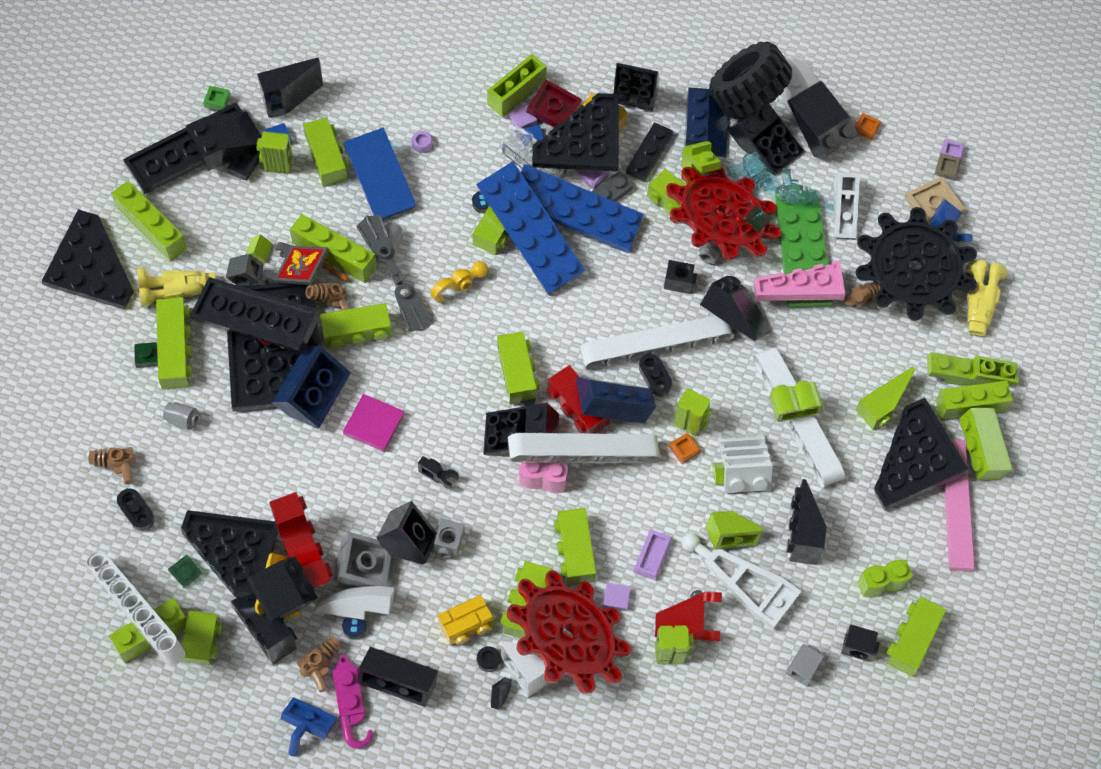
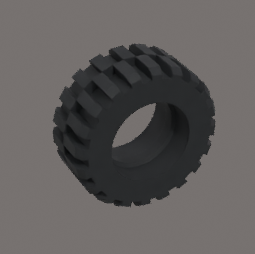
[709,41,792,119]

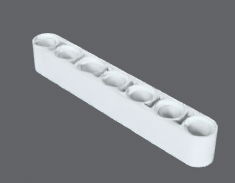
[580,315,734,370]
[753,347,845,488]
[508,433,661,463]
[86,551,185,666]

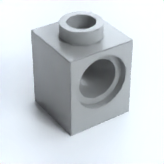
[434,519,465,558]
[786,644,824,687]

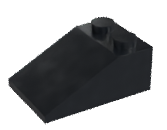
[257,57,323,118]
[787,80,859,157]
[185,111,262,171]
[700,275,772,342]

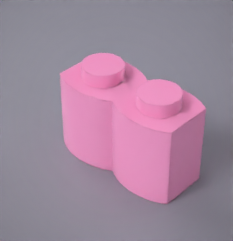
[519,463,568,493]

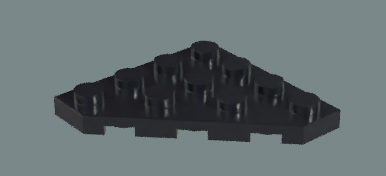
[532,93,619,171]
[42,209,134,310]
[874,398,969,511]
[181,510,279,600]

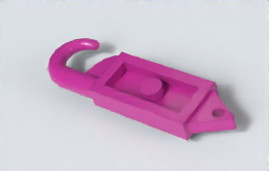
[332,654,372,749]

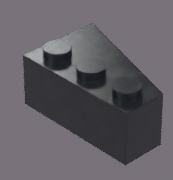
[231,597,298,665]

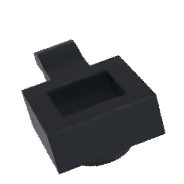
[418,456,459,489]

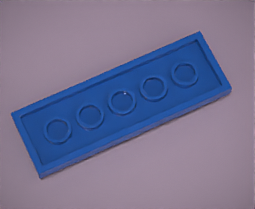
[476,161,585,295]
[521,164,644,253]

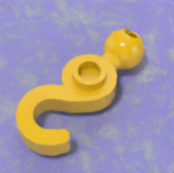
[430,261,488,303]

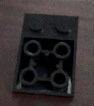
[613,63,660,111]
[727,103,804,176]
[483,403,559,457]
[786,479,827,565]

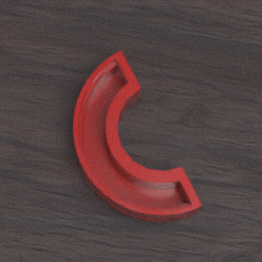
[269,492,333,588]

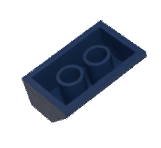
[684,87,728,157]
[272,346,351,428]
[575,377,656,424]

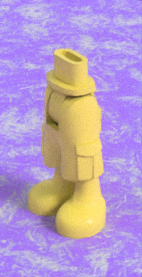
[966,260,1008,336]
[137,267,216,307]

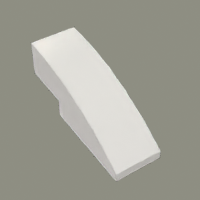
[316,586,395,620]

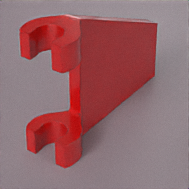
[655,591,722,641]

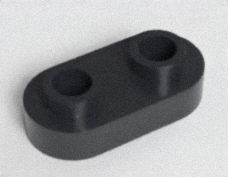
[639,354,672,396]
[117,488,155,531]

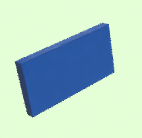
[343,127,416,219]

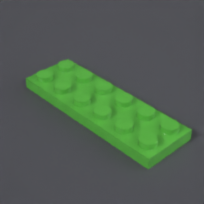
[774,190,833,308]

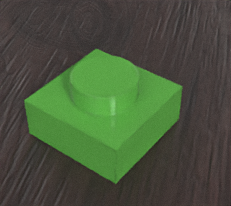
[203,86,231,110]

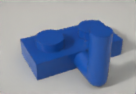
[928,200,973,242]
[281,697,337,756]

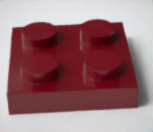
[526,79,582,127]

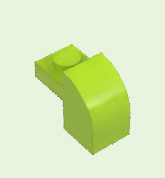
[682,141,721,175]

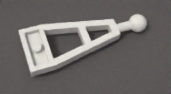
[682,533,801,630]

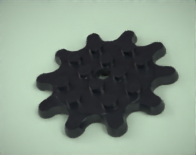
[855,207,977,321]

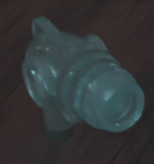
[727,152,774,191]
[776,169,820,205]

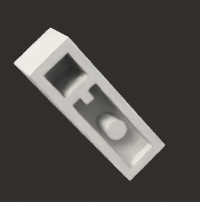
[833,172,860,239]

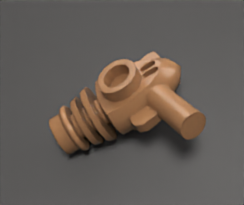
[843,282,880,308]
[306,283,350,310]
[88,447,137,485]
[297,636,342,693]

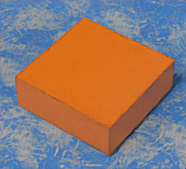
[855,113,881,141]
[668,433,701,464]

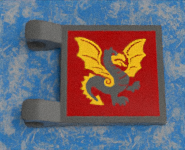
[261,242,329,285]

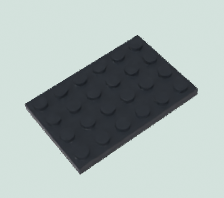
[227,282,319,412]

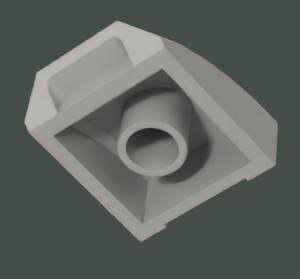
[334,532,398,587]

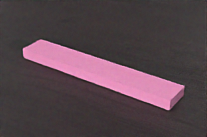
[944,439,974,571]

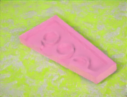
[754,260,845,301]

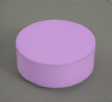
[411,131,433,153]

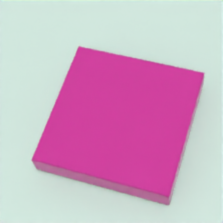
[343,394,405,452]

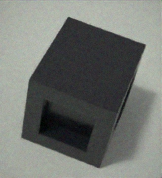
[664,260,697,294]
[841,624,880,662]

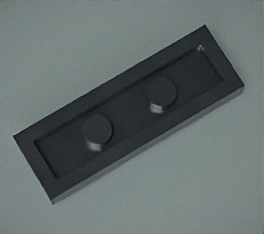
[626,122,673,182]

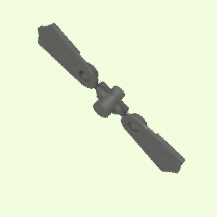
[356,215,433,331]

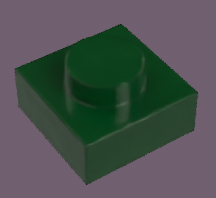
[134,342,158,368]

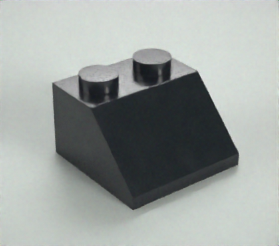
[376,501,437,565]
[247,556,318,622]

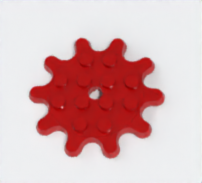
[666,167,781,261]
[506,570,631,694]

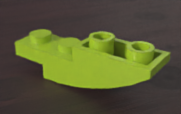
[927,352,1019,386]

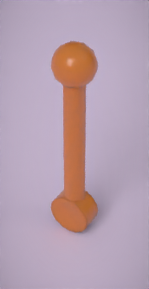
[322,262,349,282]

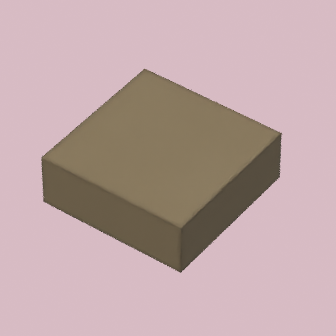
[934,153,961,180]

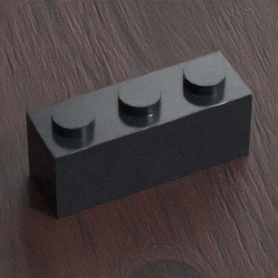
[357,647,438,707]

